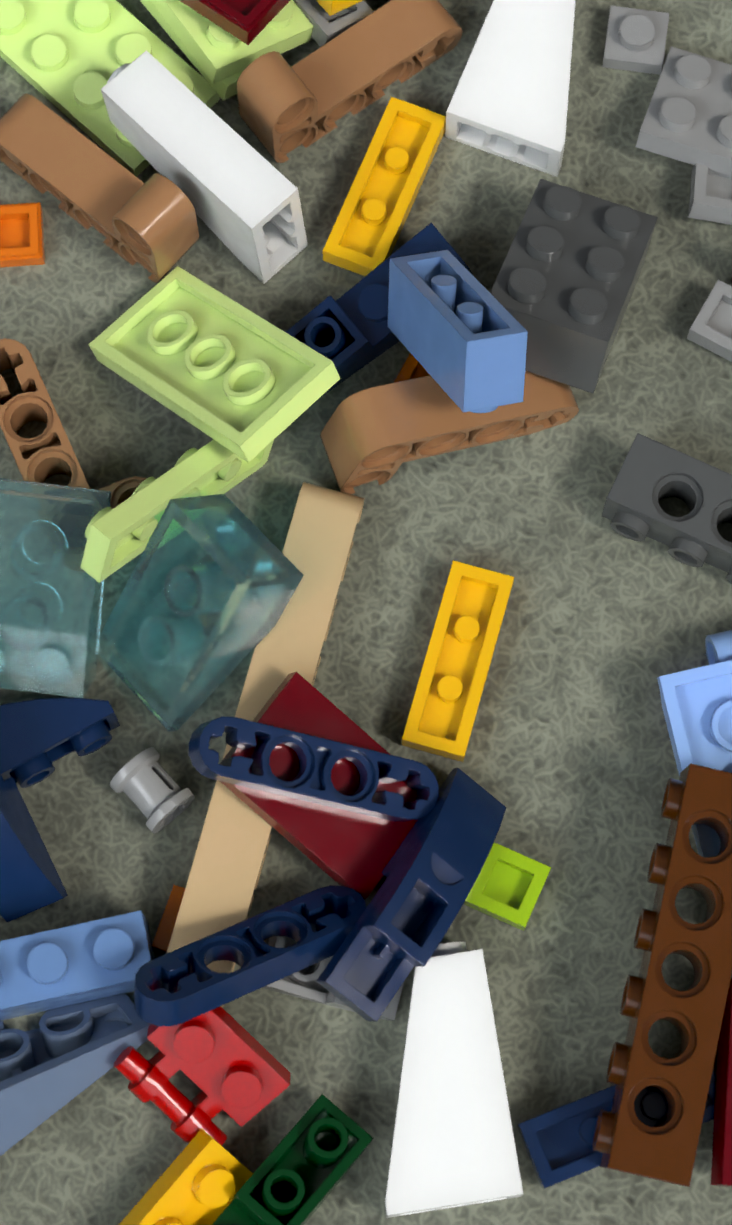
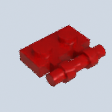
[113,1006,291,1145]

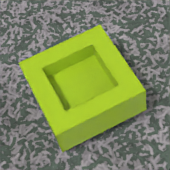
[464,842,551,931]

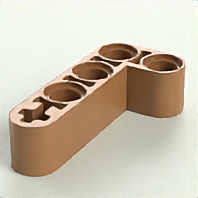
[236,0,463,163]
[0,93,199,283]
[0,338,161,573]
[320,371,579,495]

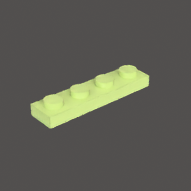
[80,439,274,583]

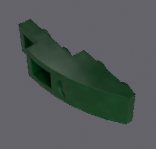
[212,1094,374,1225]

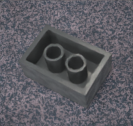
[490,179,658,393]

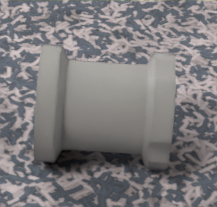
[110,747,195,834]

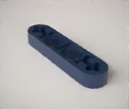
[189,716,439,822]
[135,885,366,1027]

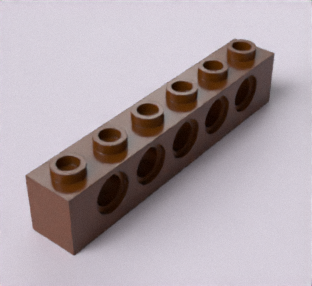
[592,764,732,1187]

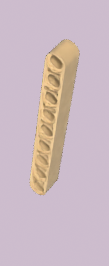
[149,482,365,1025]

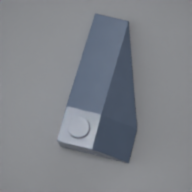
[0,993,149,1156]

